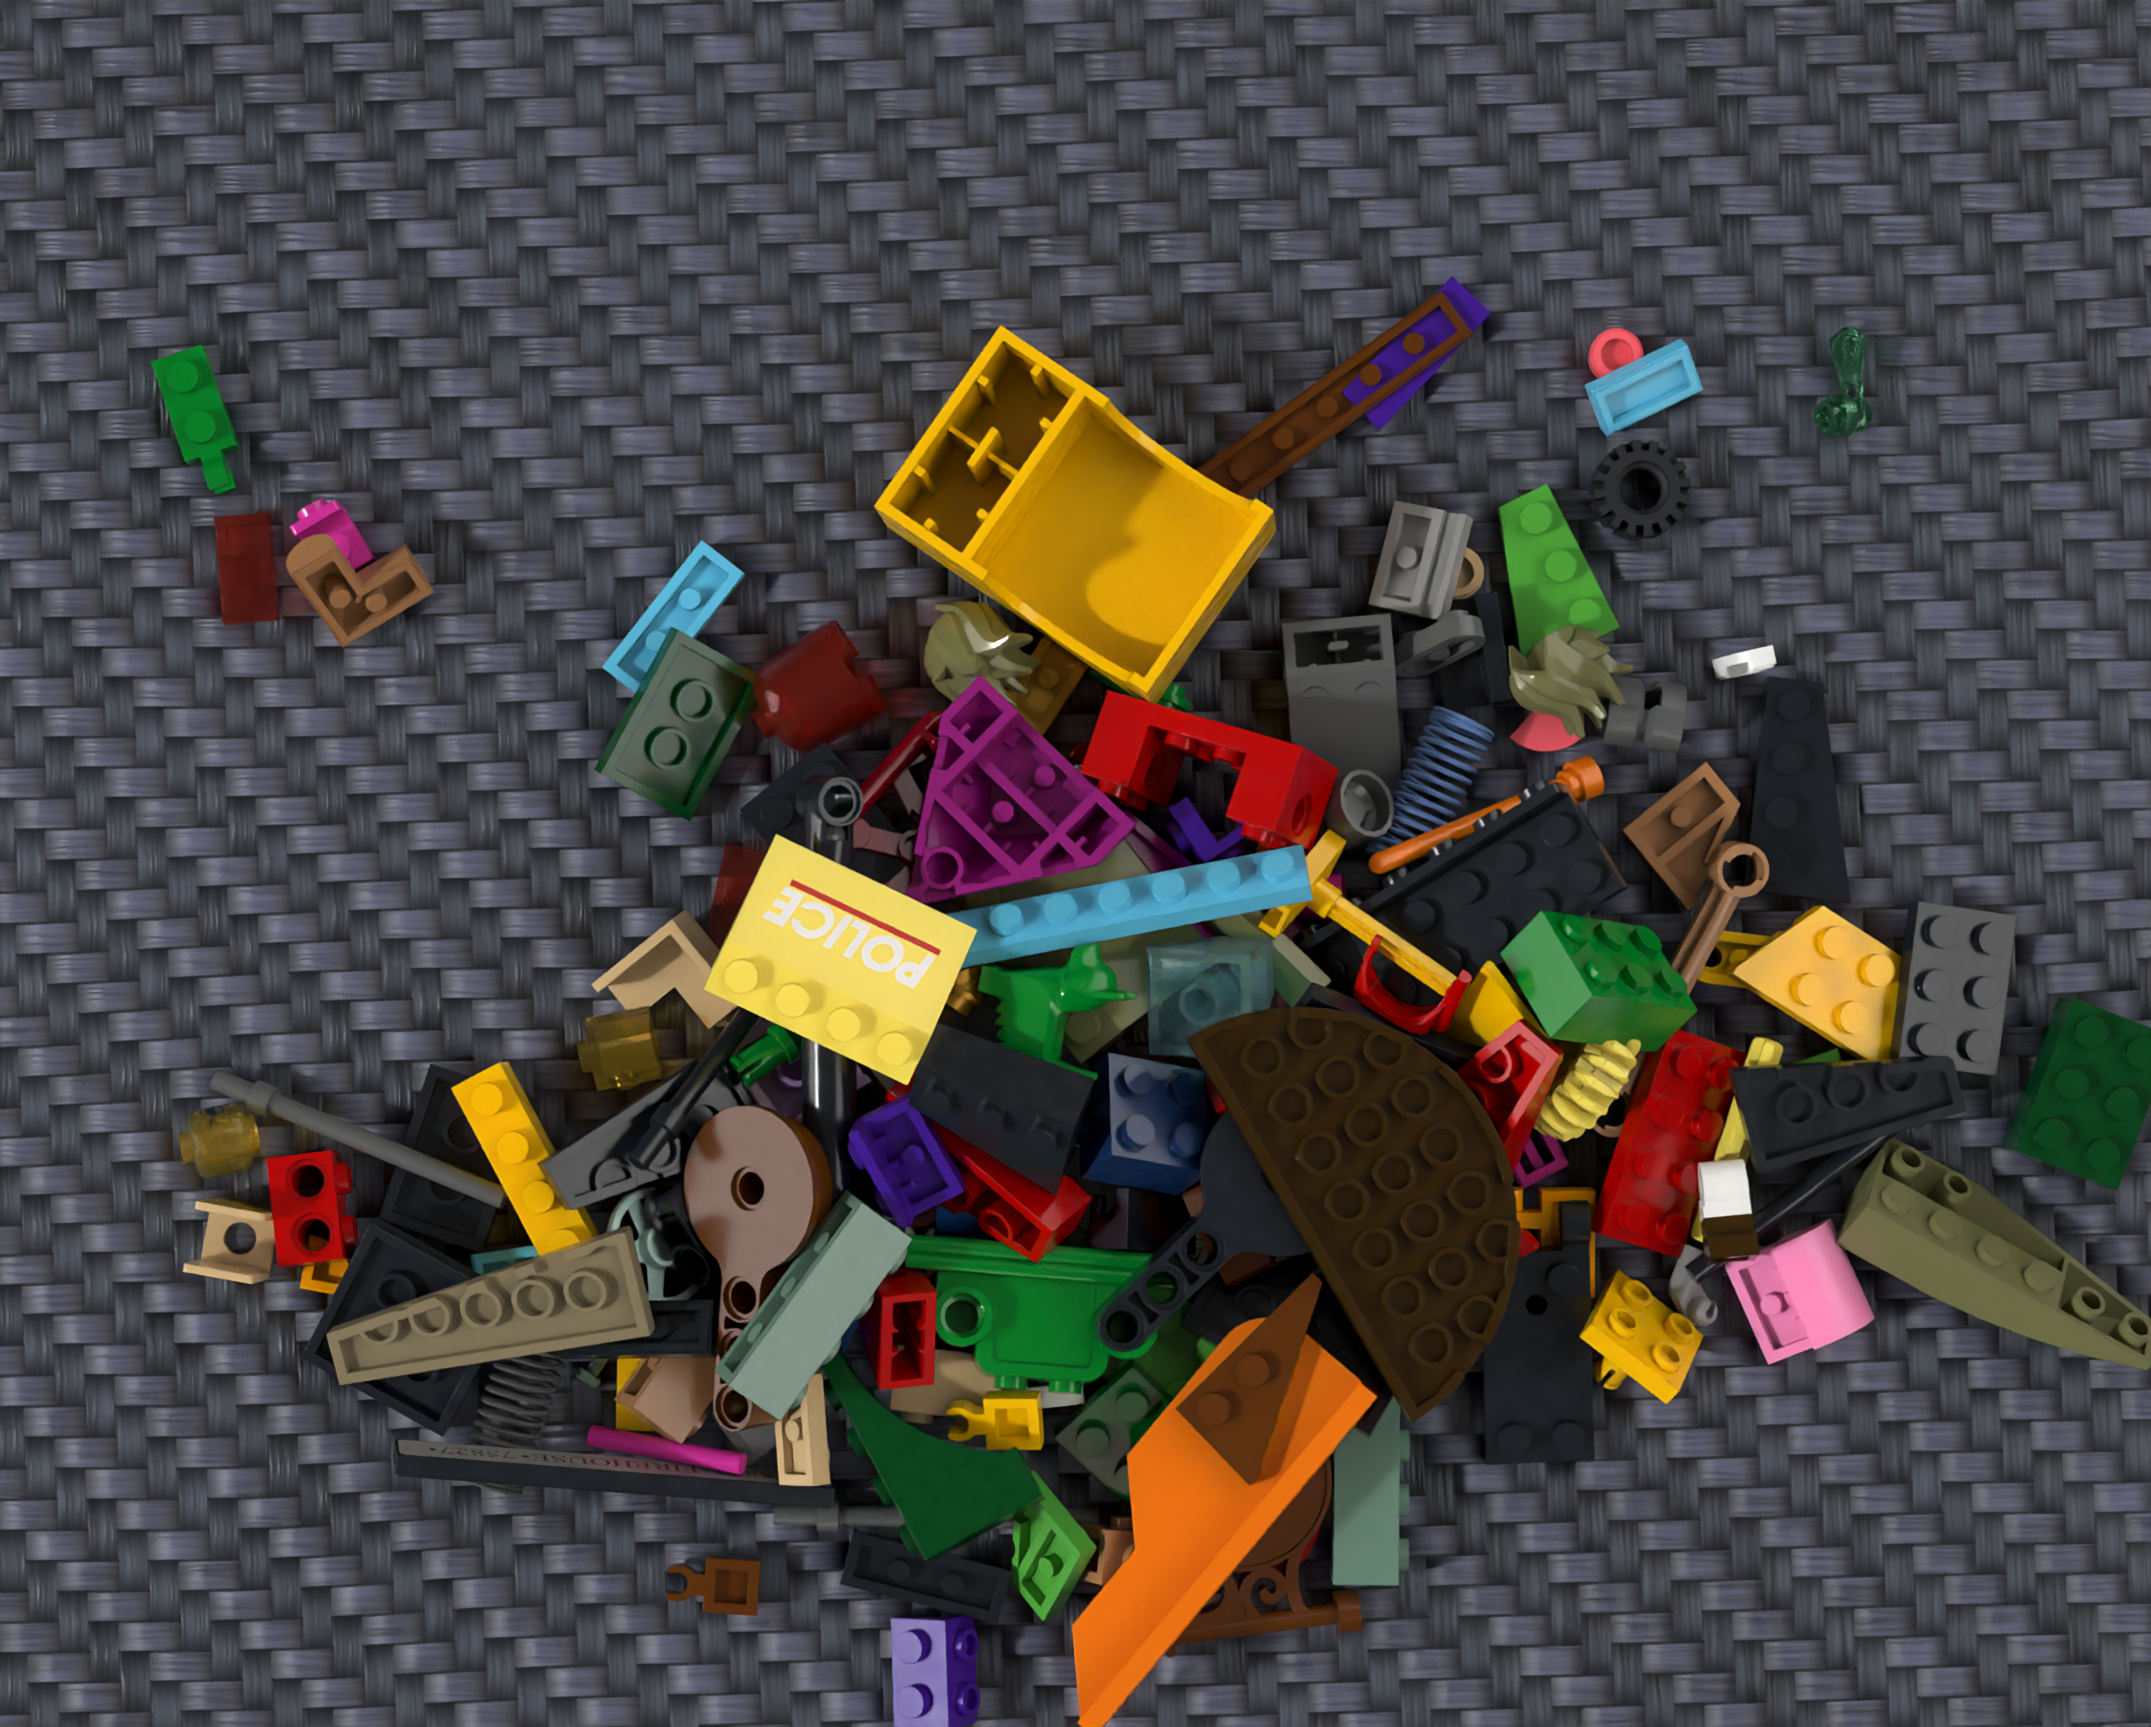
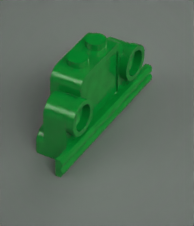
[905,1234,1193,1394]

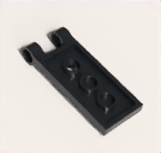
[1481,1200,1595,1465]

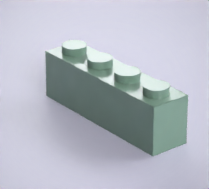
[714,1190,913,1421]
[1330,1397,1410,1586]

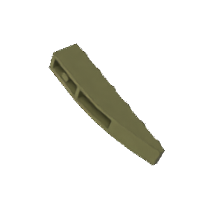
[1835,1137,2151,1370]

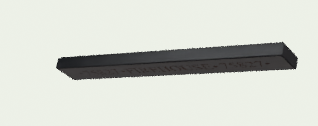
[393,1439,836,1509]

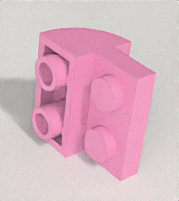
[1724,1218,1875,1365]

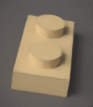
[775,1373,830,1486]

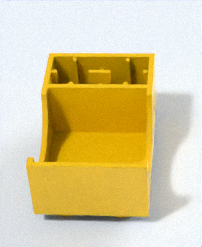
[874,325,1276,704]

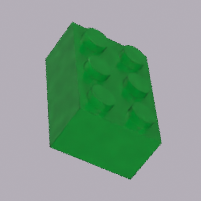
[1500,910,1698,1052]

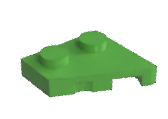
[1011,1470,1097,1621]

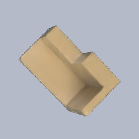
[591,909,738,1029]

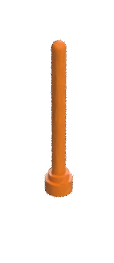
[1368,755,1604,874]

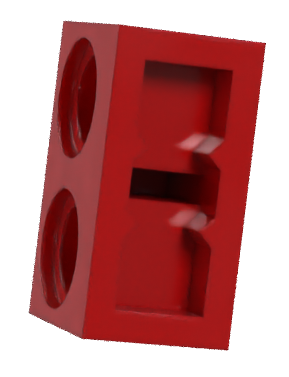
[266,1150,359,1269]

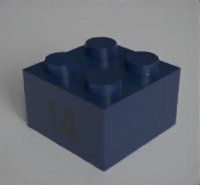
[1079,1052,1208,1195]

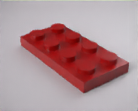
[1591,1030,1748,1259]

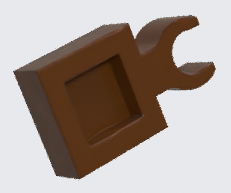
[665,1555,762,1616]

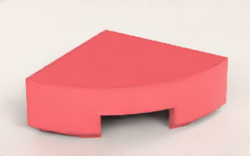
[1508,712,1585,752]

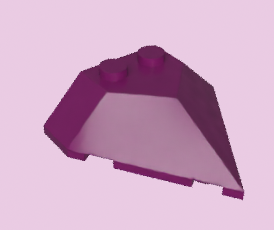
[906,675,1136,904]

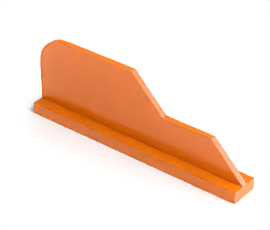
[1072,1317,1381,1727]

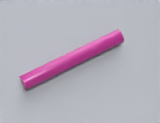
[587,1425,747,1475]

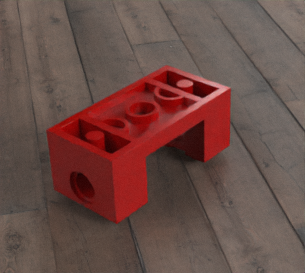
[1080,690,1339,851]

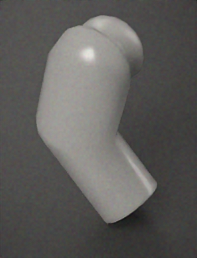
[1668,1244,1718,1326]

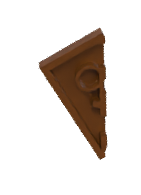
[1175,1272,1323,1486]

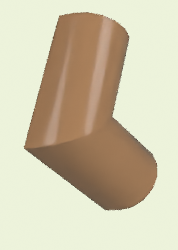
[286,534,434,648]

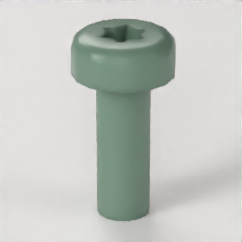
[576,1359,609,1388]

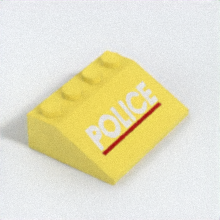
[703,834,977,1085]

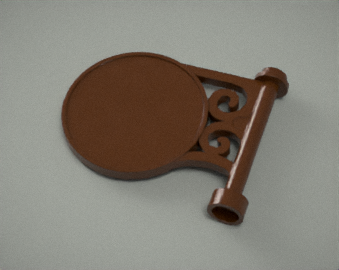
[1166,1458,1362,1658]

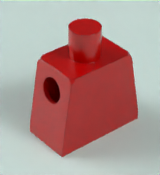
[859,1266,937,1390]

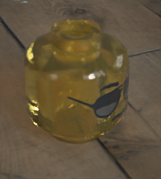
[177,1103,261,1179]

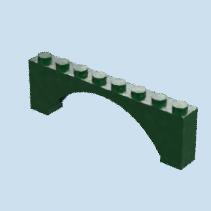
[779,1251,1046,1563]

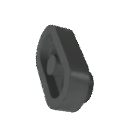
[1393,610,1486,677]

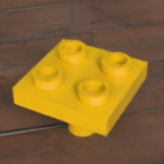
[1579,1269,1704,1404]

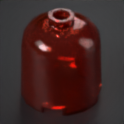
[751,620,889,753]

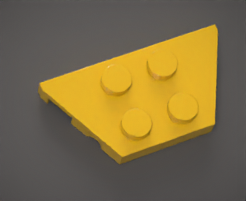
[1724,906,1902,1060]

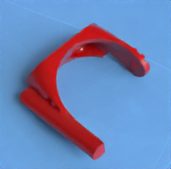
[1353,934,1472,1035]

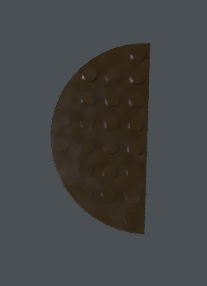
[1185,1007,1520,1423]

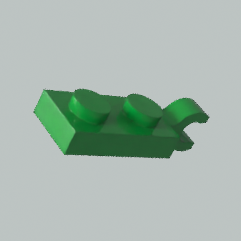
[151,344,240,495]

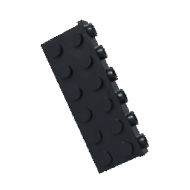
[1292,780,1629,1006]

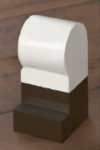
[1698,1159,1760,1265]

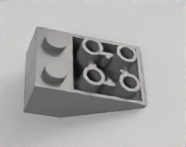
[1279,613,1401,781]

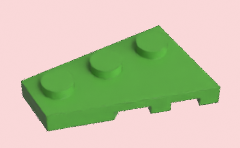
[1497,484,1620,657]

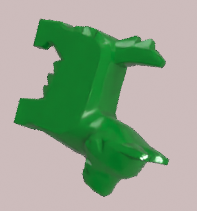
[978,942,1137,1081]

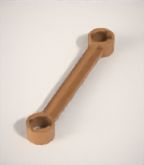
[1591,841,1769,1138]

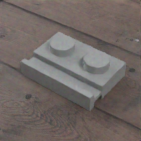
[1368,501,1473,620]

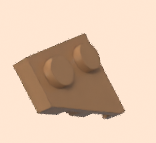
[1620,762,1740,911]

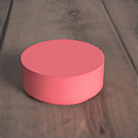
[1588,328,1644,378]

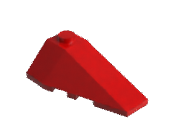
[1456,1018,1565,1173]

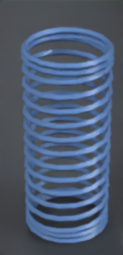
[1365,706,1495,871]

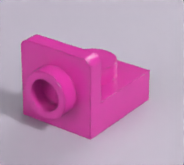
[289,499,377,572]

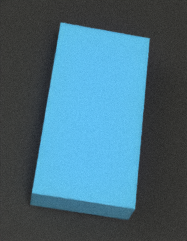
[1584,338,1703,436]

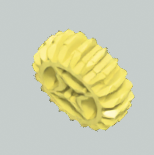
[1533,1036,1641,1142]

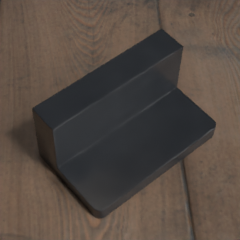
[1430,592,1512,711]

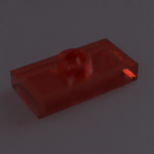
[214,513,280,626]
[706,844,767,950]

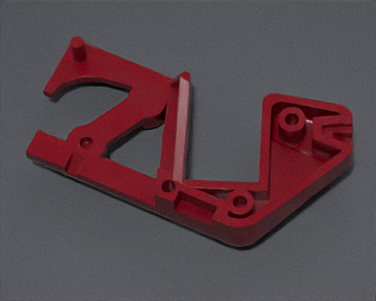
[854,709,945,895]

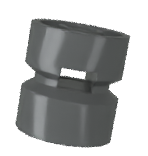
[1599,676,1687,753]
[1309,769,1394,852]

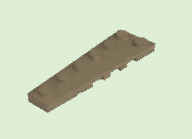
[326,1226,655,1385]

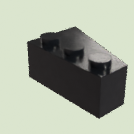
[908,1023,1095,1196]

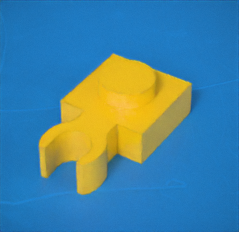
[946,1390,1044,1450]

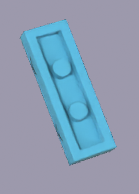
[602,540,745,693]

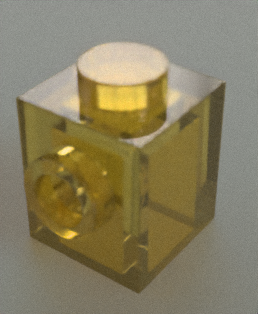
[577,1006,661,1091]

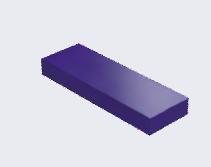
[1342,276,1491,431]

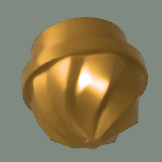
[946,965,985,1017]

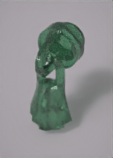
[1815,327,1873,438]

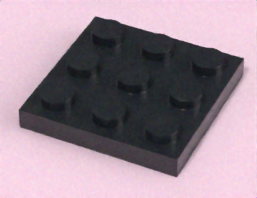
[301,1217,484,1437]

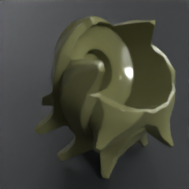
[924,601,1041,708]
[1507,624,1634,738]

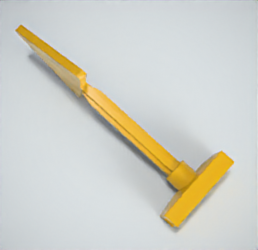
[1258,829,1564,1064]

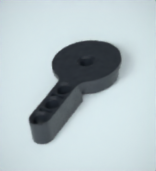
[1091,1111,1310,1352]

